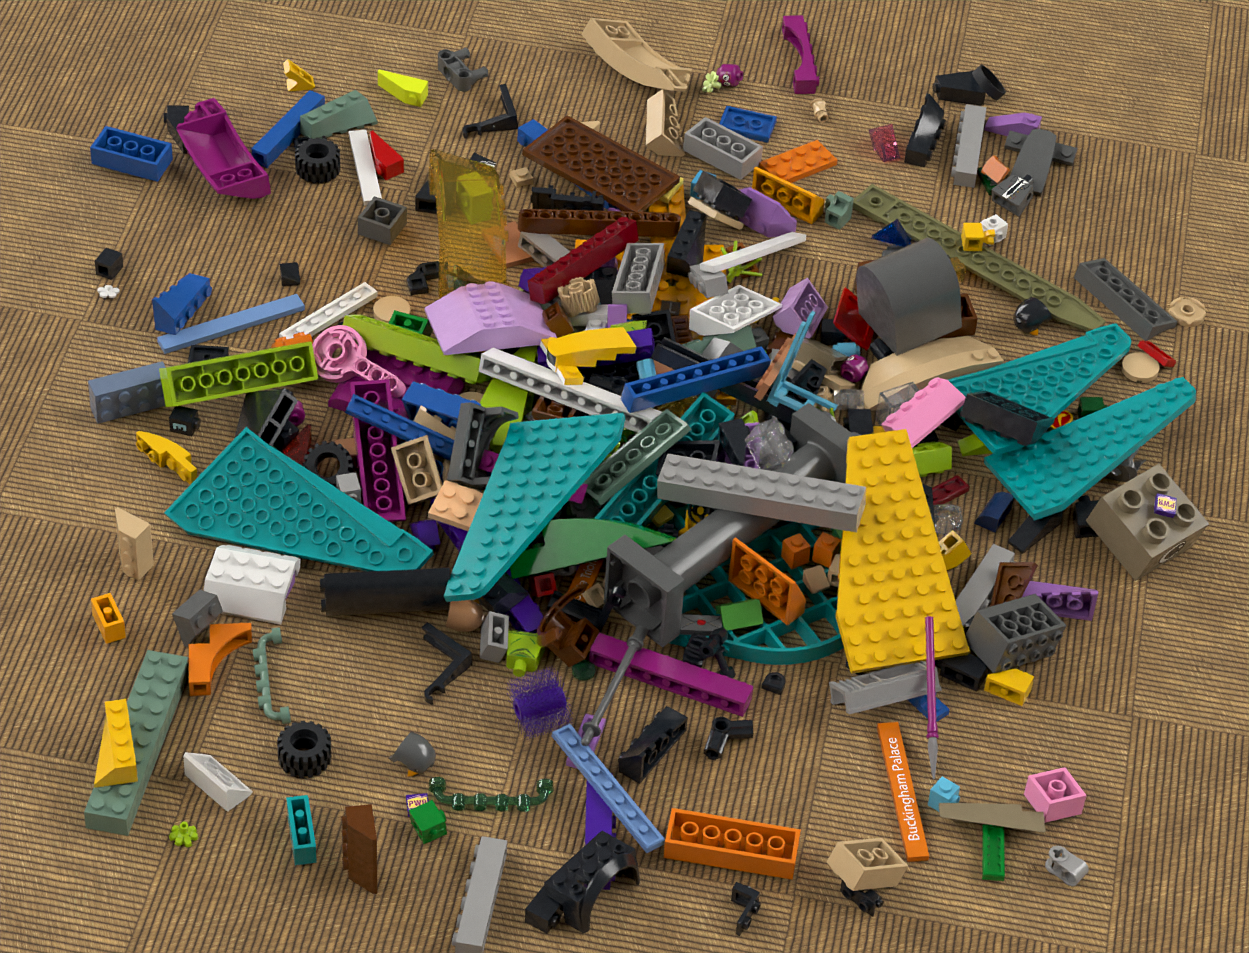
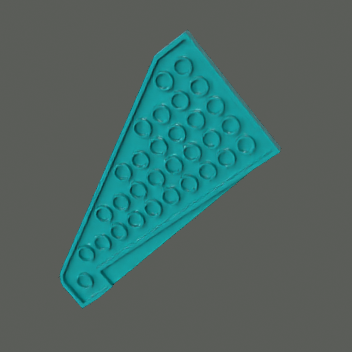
[948,323,1132,455]
[444,413,626,602]
[164,427,434,572]

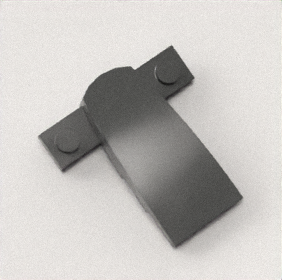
[1005,129,1078,196]

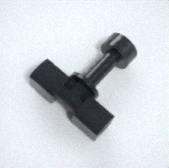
[699,627,736,678]

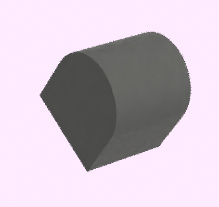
[856,238,962,356]

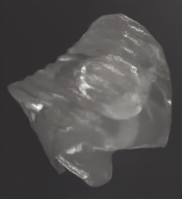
[934,504,963,535]

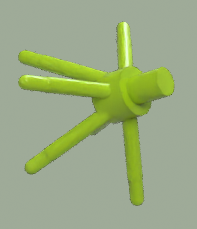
[721,240,762,283]

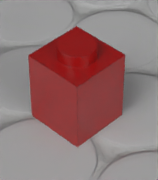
[528,572,557,597]

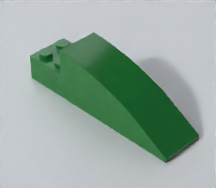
[510,518,676,579]

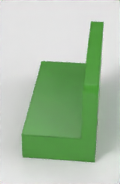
[715,599,763,631]

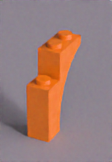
[189,623,252,696]

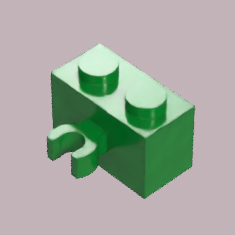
[389,310,433,337]

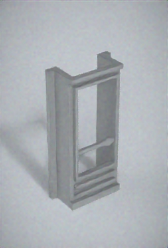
[829,661,942,714]

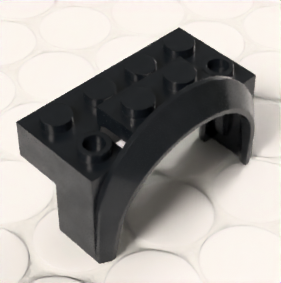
[544,831,641,934]

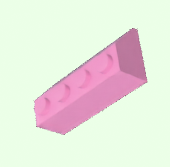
[881,377,966,448]

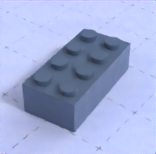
[88,361,165,424]

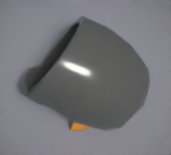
[388,732,436,777]

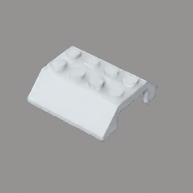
[204,545,301,625]

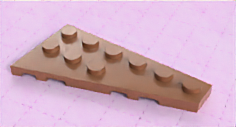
[754,333,797,401]

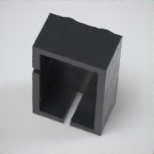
[693,171,752,218]

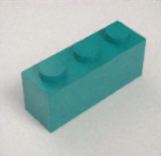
[286,795,317,865]

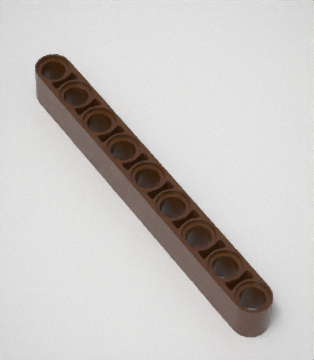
[517,209,681,237]

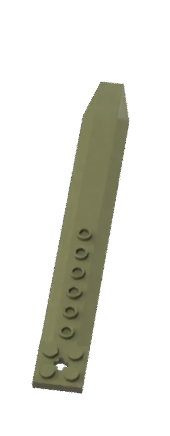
[853,184,1106,331]

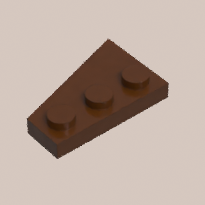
[990,562,1038,607]

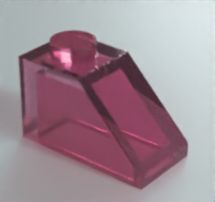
[869,124,900,162]

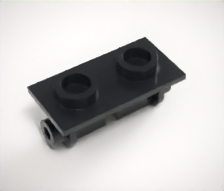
[840,880,884,917]

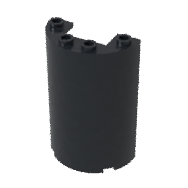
[320,568,450,616]

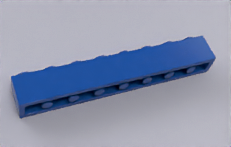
[621,346,771,414]

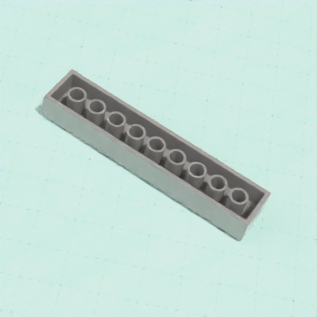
[657,454,866,533]

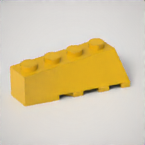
[94,699,138,788]

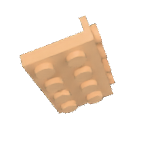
[428,480,483,531]

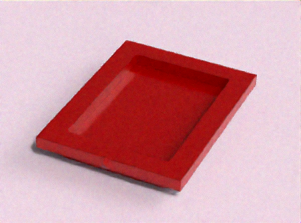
[833,287,874,351]

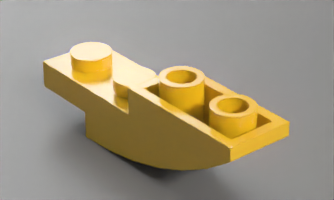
[136,431,197,485]

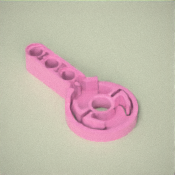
[312,325,406,398]

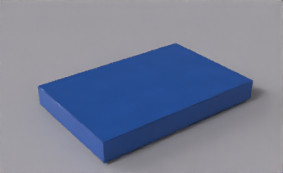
[719,106,777,143]

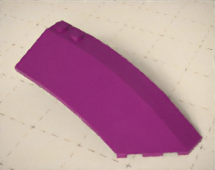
[176,98,271,199]

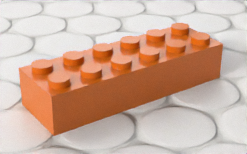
[663,808,801,880]

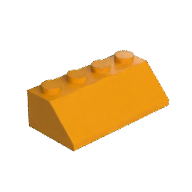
[752,167,825,224]

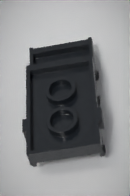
[530,185,604,211]

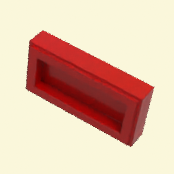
[1137,340,1176,367]

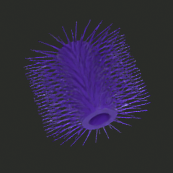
[507,666,573,740]

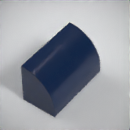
[974,492,1014,533]

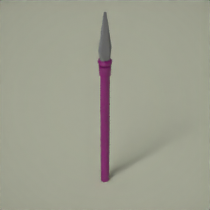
[925,616,939,779]

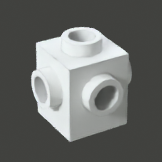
[980,214,1008,246]

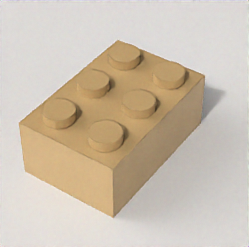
[827,838,908,891]

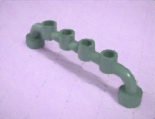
[253,627,291,724]

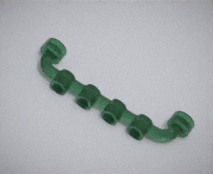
[429,777,554,812]

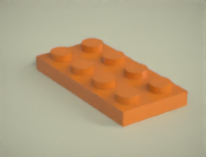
[759,140,837,183]

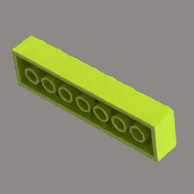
[343,314,491,384]
[159,341,318,407]

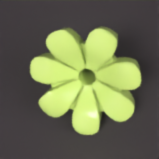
[702,71,721,93]

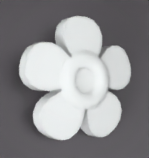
[97,285,119,298]

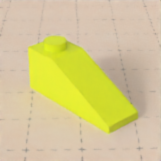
[378,69,428,107]

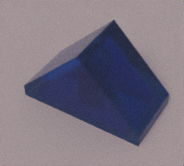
[871,219,911,247]

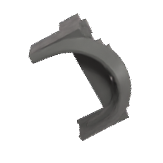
[447,402,519,490]

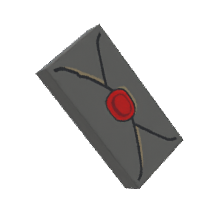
[680,614,722,636]

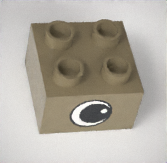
[1086,464,1209,581]

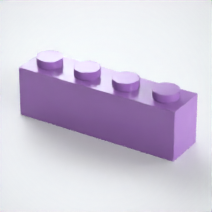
[1022,581,1098,621]

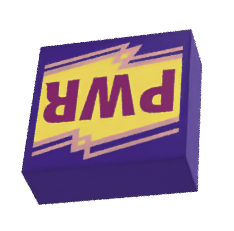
[1154,493,1177,518]
[406,793,428,817]

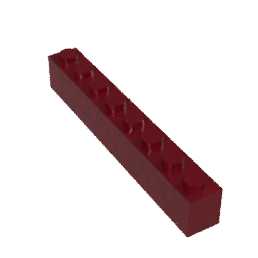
[528,217,639,304]

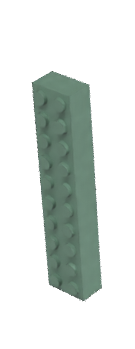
[84,650,189,836]

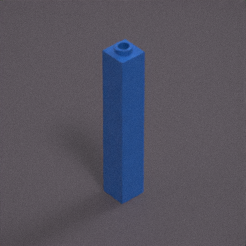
[251,90,325,168]

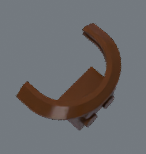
[537,583,599,667]

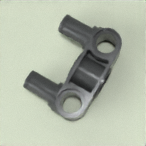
[438,47,489,92]

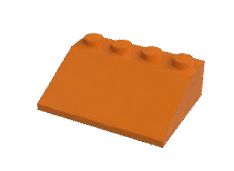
[728,537,806,625]

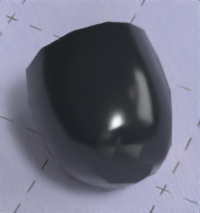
[1013,297,1053,336]

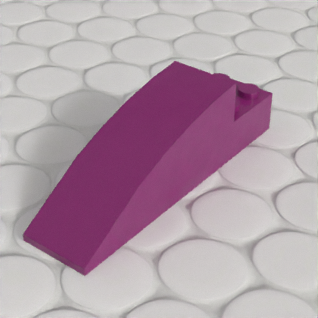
[350,379,406,522]

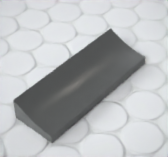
[1073,258,1178,341]

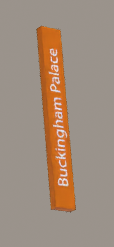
[877,722,929,862]

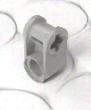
[1045,846,1089,887]

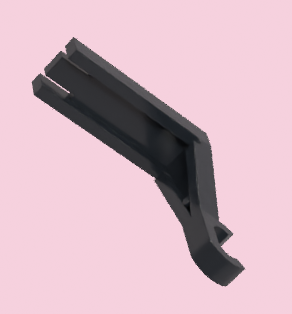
[462,84,518,139]
[546,587,627,633]
[422,622,473,705]

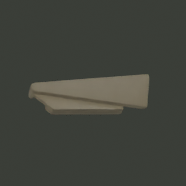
[939,803,1045,833]

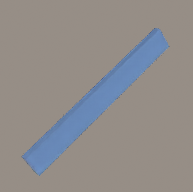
[157,294,305,354]
[552,724,665,853]

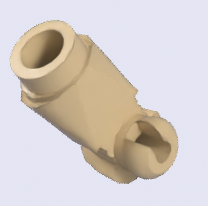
[810,98,829,123]

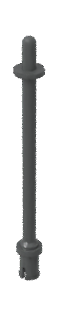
[581,625,649,746]

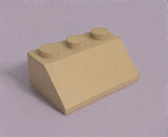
[391,435,442,505]
[115,507,154,580]

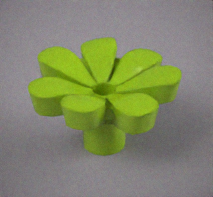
[169,821,198,847]

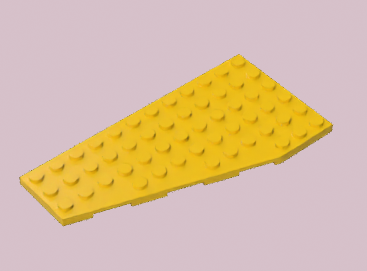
[836,429,970,674]

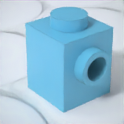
[928,776,960,812]

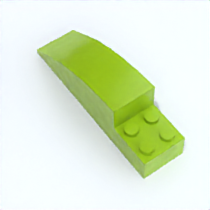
[480,345,539,454]

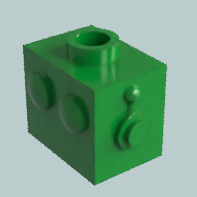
[409,800,447,844]

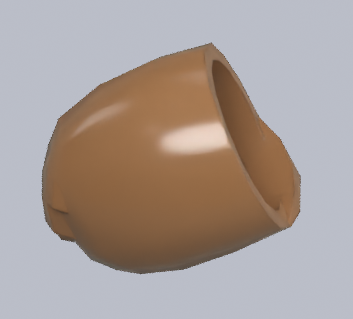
[446,599,485,632]

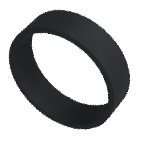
[972,65,1006,101]

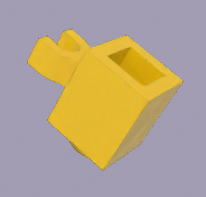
[961,223,995,251]

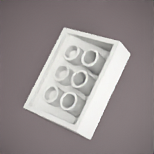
[689,285,782,336]

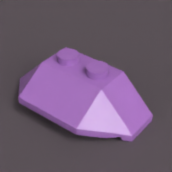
[738,187,797,237]

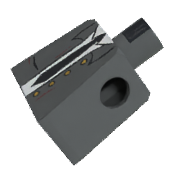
[992,174,1034,217]

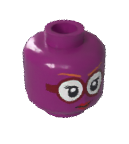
[716,64,743,87]
[840,354,869,383]

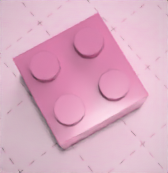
[1024,767,1086,823]

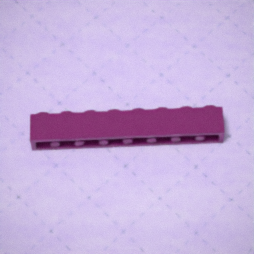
[589,633,754,717]

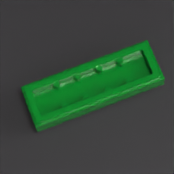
[982,824,1005,881]

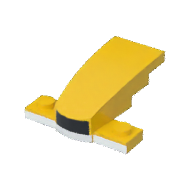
[540,327,636,385]

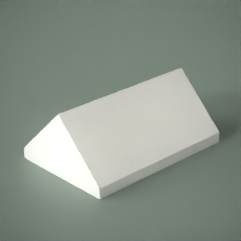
[183,752,253,812]

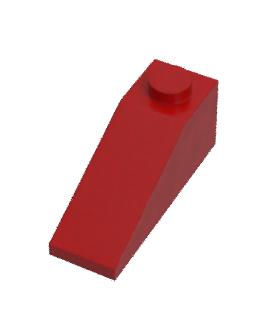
[370,130,404,181]

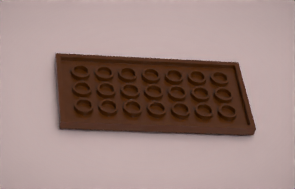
[522,115,680,212]

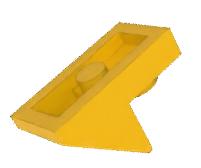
[283,59,315,91]

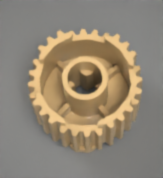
[558,277,600,317]

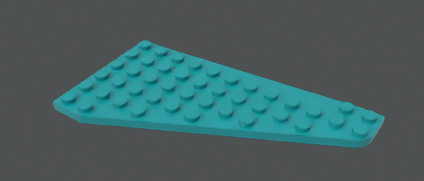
[983,377,1197,520]

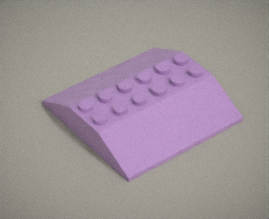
[425,281,557,355]

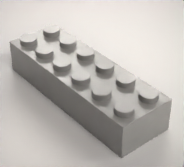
[612,243,665,315]

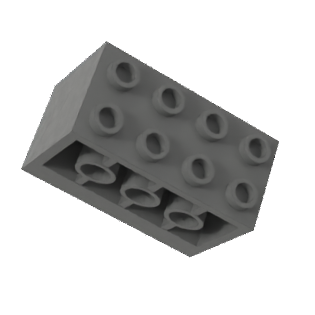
[966,594,1067,673]

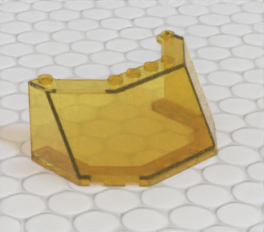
[428,148,510,299]

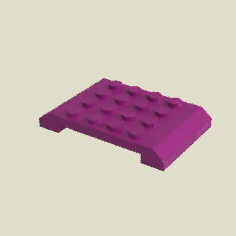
[328,350,465,419]

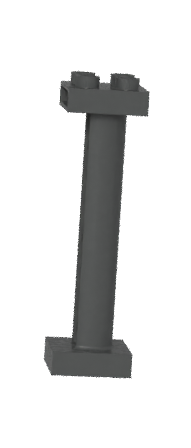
[604,403,860,648]

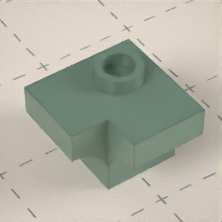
[825,191,854,230]

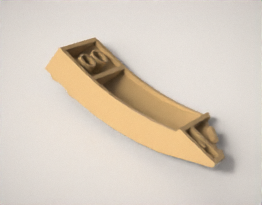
[581,18,692,92]
[858,336,1004,411]

